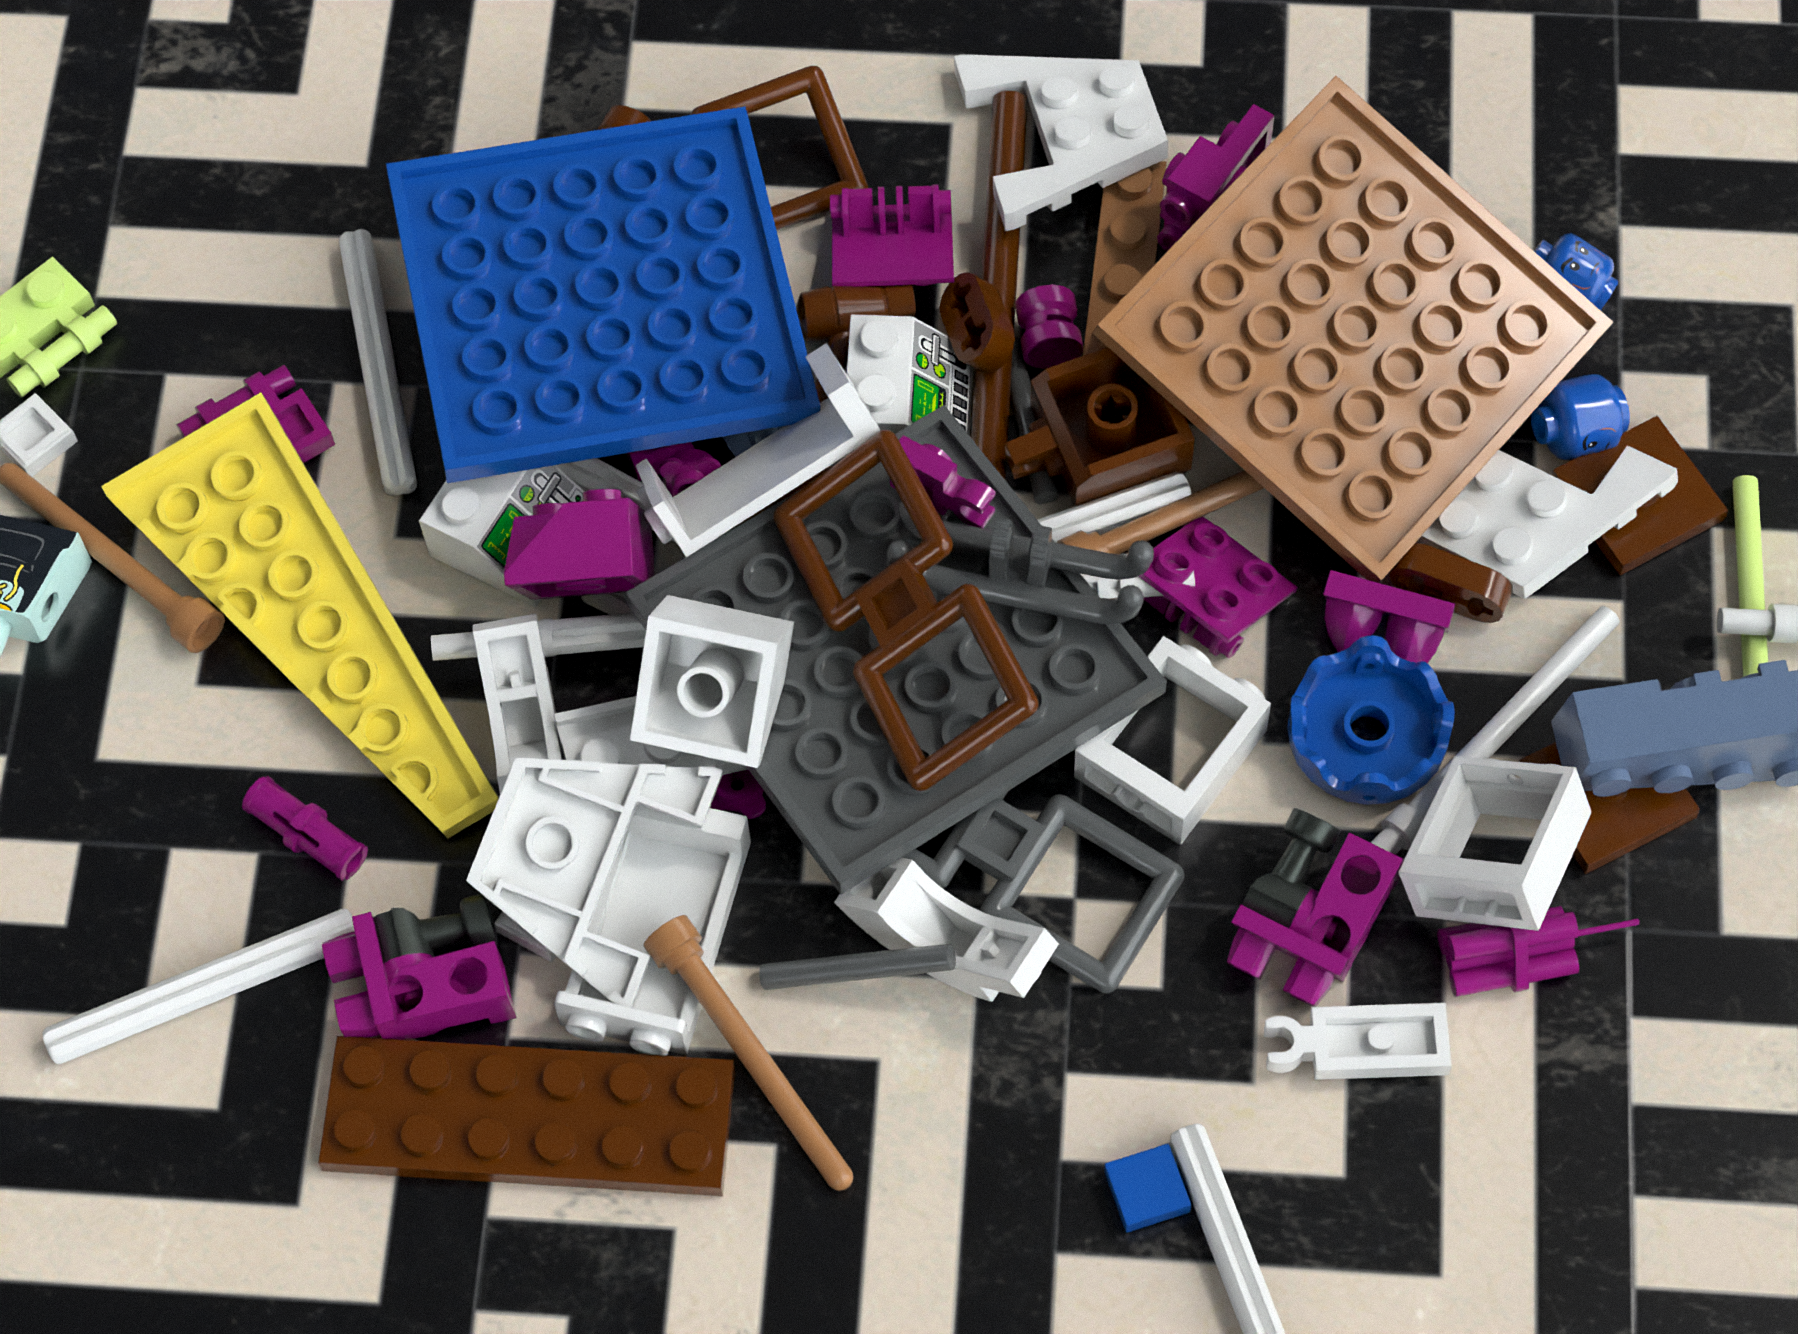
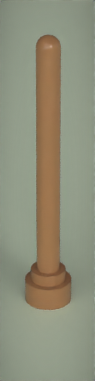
[0,463,225,653]
[1057,470,1264,554]
[643,915,853,1191]

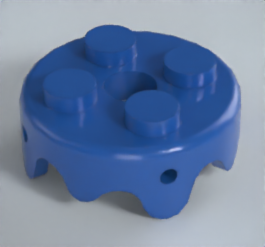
[1287,635,1455,805]

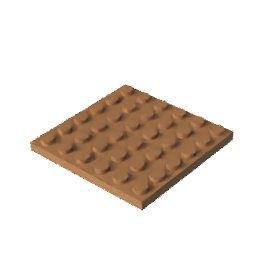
[1093,75,1613,583]

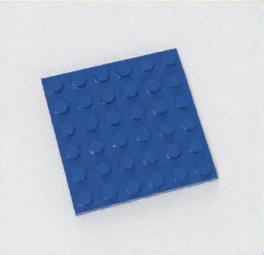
[386,106,821,484]

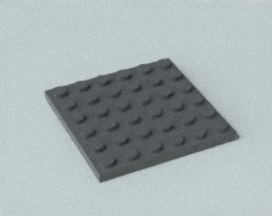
[625,405,1167,895]

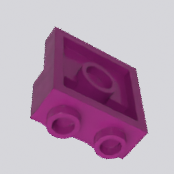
[1157,104,1274,252]

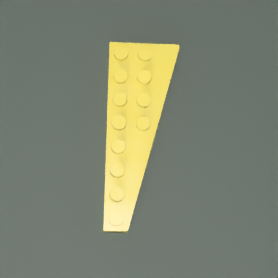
[101,393,499,838]

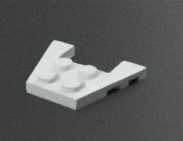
[954,54,1168,231]
[1417,445,1678,599]
[466,757,723,1007]

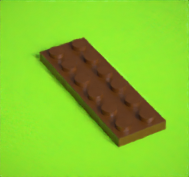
[318,1036,735,1197]

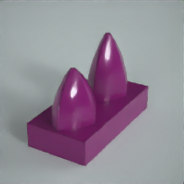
[1324,570,1455,663]

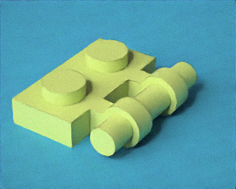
[0,257,117,398]

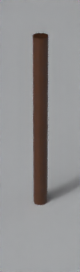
[971,91,1028,480]

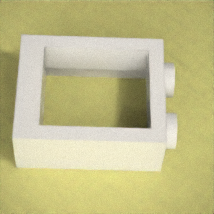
[1074,636,1271,846]
[1398,756,1592,931]

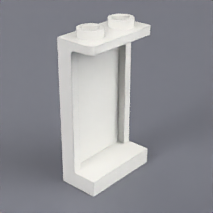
[554,804,751,1056]

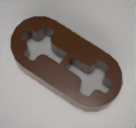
[939,272,1015,374]
[1389,543,1513,623]

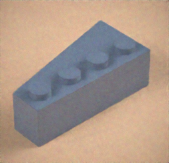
[1551,660,1798,797]

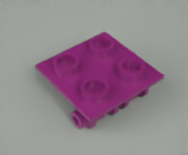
[830,184,954,287]
[1138,516,1298,659]

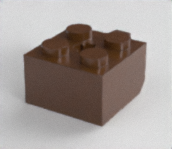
[1004,347,1195,507]

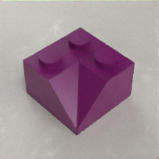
[504,489,655,600]

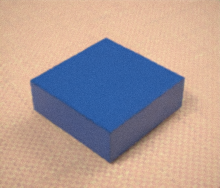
[1104,1143,1191,1233]

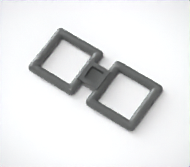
[902,791,1184,993]

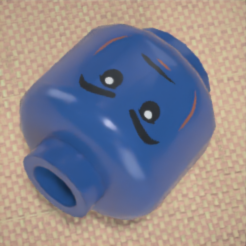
[1534,233,1619,311]
[1531,374,1630,460]

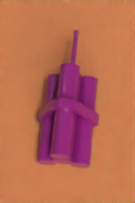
[1437,906,1639,997]

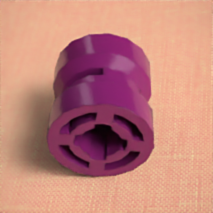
[1015,285,1083,369]

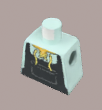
[0,515,92,658]

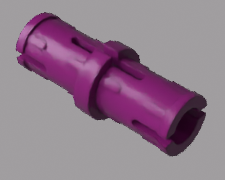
[242,776,368,881]

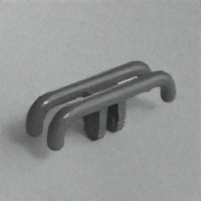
[887,502,1154,624]

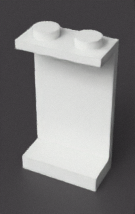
[636,343,880,557]

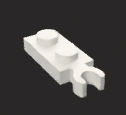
[1264,1003,1452,1080]

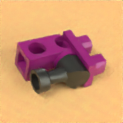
[1227,808,1404,1007]
[321,894,517,1040]

